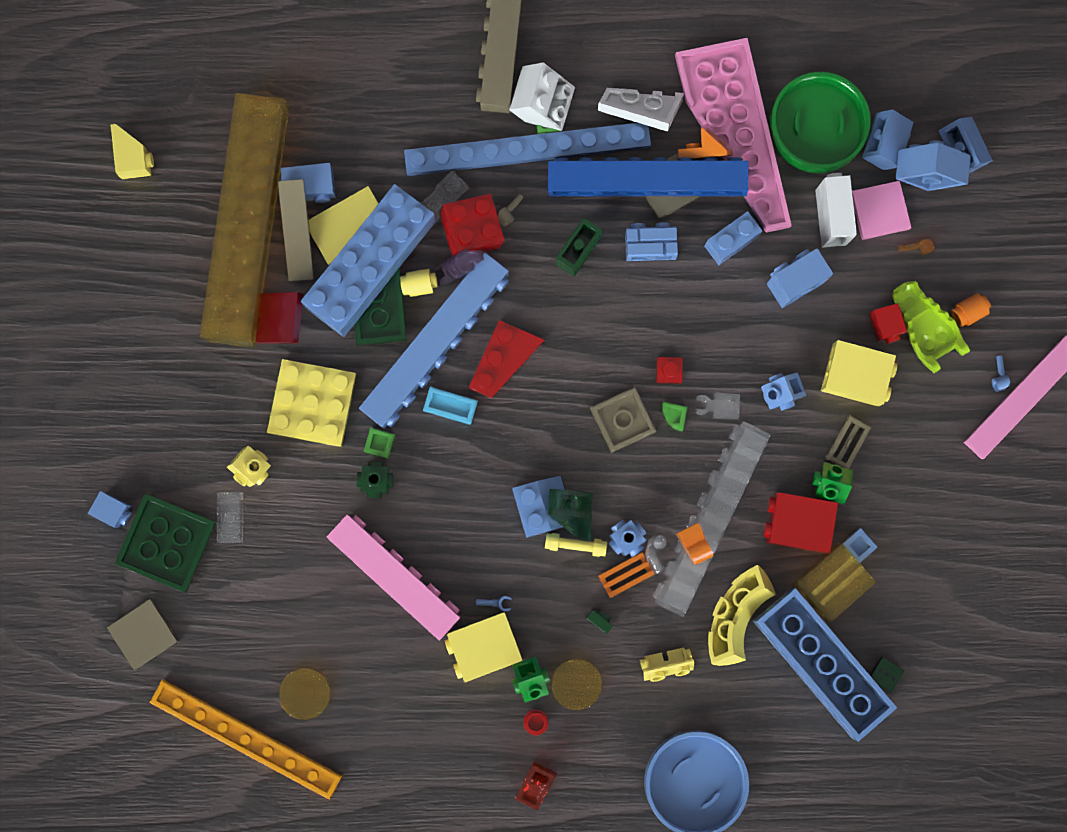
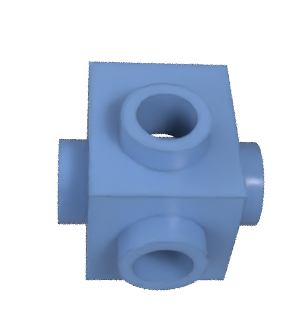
[761,372,807,411]
[609,520,646,557]

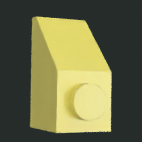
[111,124,154,179]

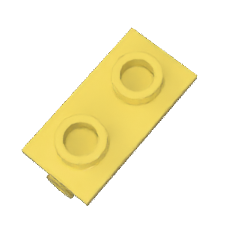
[640,647,694,682]

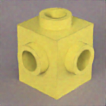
[227,446,271,487]

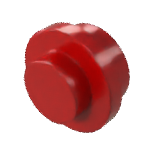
[523,709,549,735]

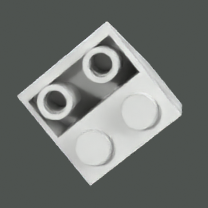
[509,62,575,131]

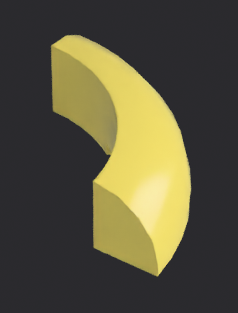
[708,565,776,666]

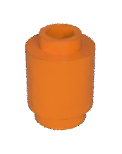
[951,293,991,327]

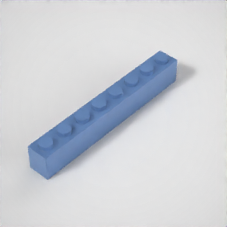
[359,253,509,429]

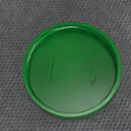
[769,72,871,173]

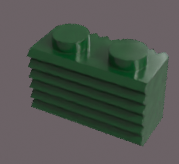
[555,218,603,277]

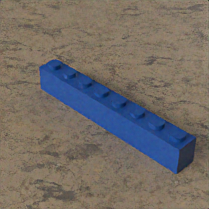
[548,157,749,196]

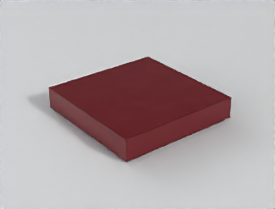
[255,292,303,344]

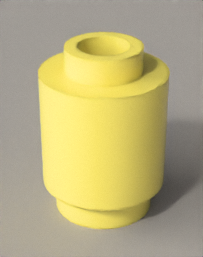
[400,268,438,297]

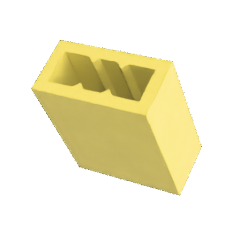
[821,340,897,407]
[444,612,522,682]

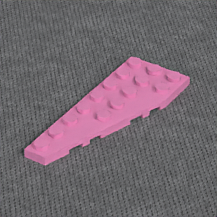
[675,38,792,233]

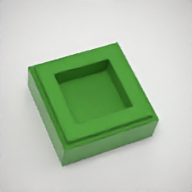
[364,428,395,459]

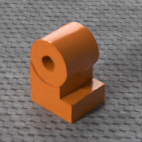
[676,523,714,566]

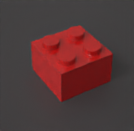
[439,193,505,259]

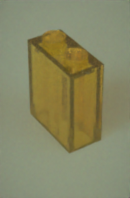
[793,543,876,622]

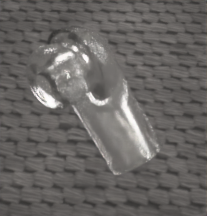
[645,535,666,574]

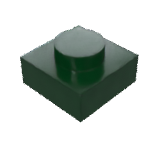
[586,609,613,634]

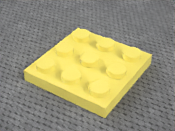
[267,359,357,447]

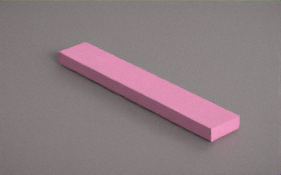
[964,336,1067,460]

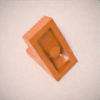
[678,127,733,159]

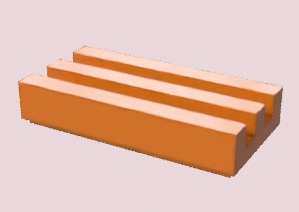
[598,552,654,598]

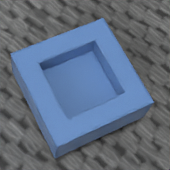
[840,528,877,564]

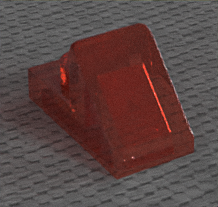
[515,762,557,811]

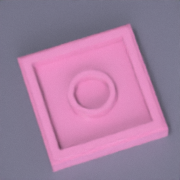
[852,181,911,240]

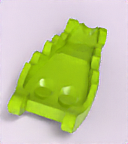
[892,281,970,373]

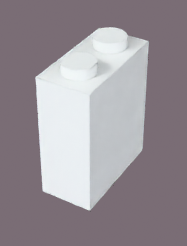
[815,173,857,248]

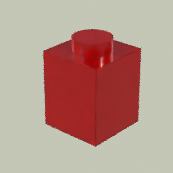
[869,303,907,344]

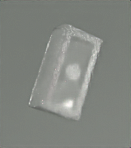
[217,492,243,543]

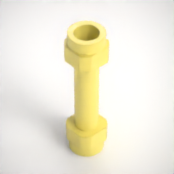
[545,533,607,557]

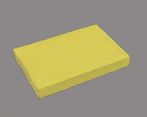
[308,186,379,265]

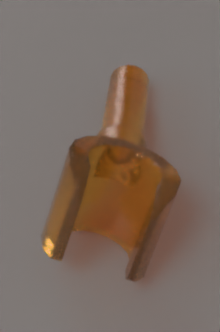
[898,238,935,255]

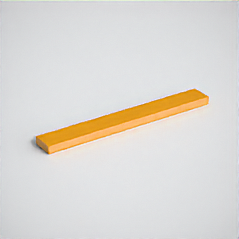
[149,679,343,800]

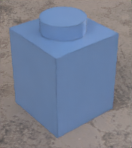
[88,491,133,529]

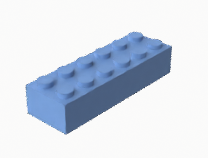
[301,184,436,337]
[752,588,897,742]

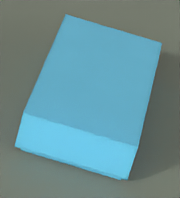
[423,387,478,425]

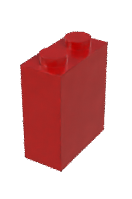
[763,492,838,554]

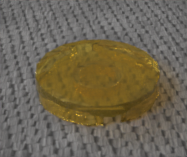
[551,659,602,710]
[279,668,331,720]

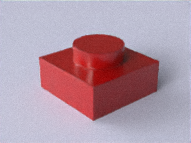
[656,357,682,384]

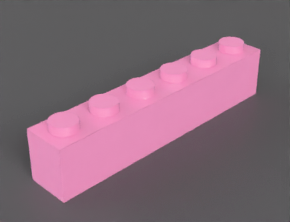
[327,515,461,641]

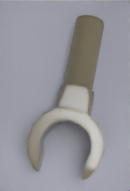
[498,194,523,227]

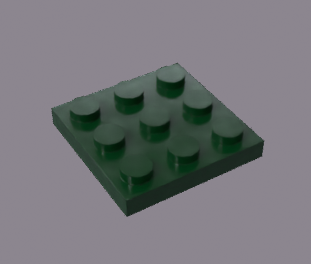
[115,494,217,593]

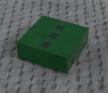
[870,657,904,693]

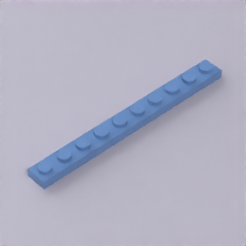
[404,123,651,176]

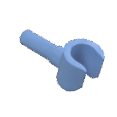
[992,356,1010,392]
[476,596,512,611]

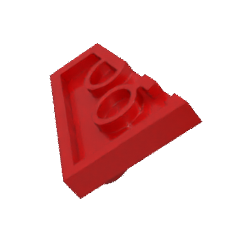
[469,320,544,399]

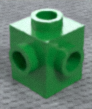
[812,462,853,504]
[512,656,550,702]

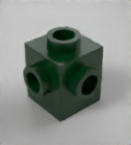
[357,462,394,498]

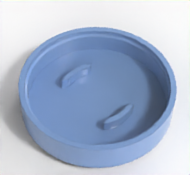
[644,730,749,832]

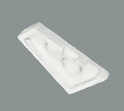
[598,88,684,131]

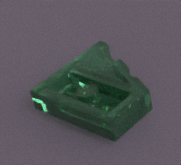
[548,489,593,541]

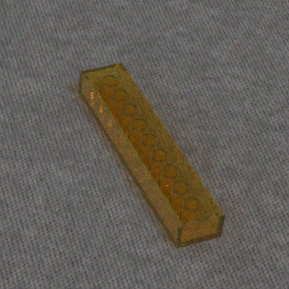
[200,93,289,348]

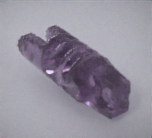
[435,249,484,287]

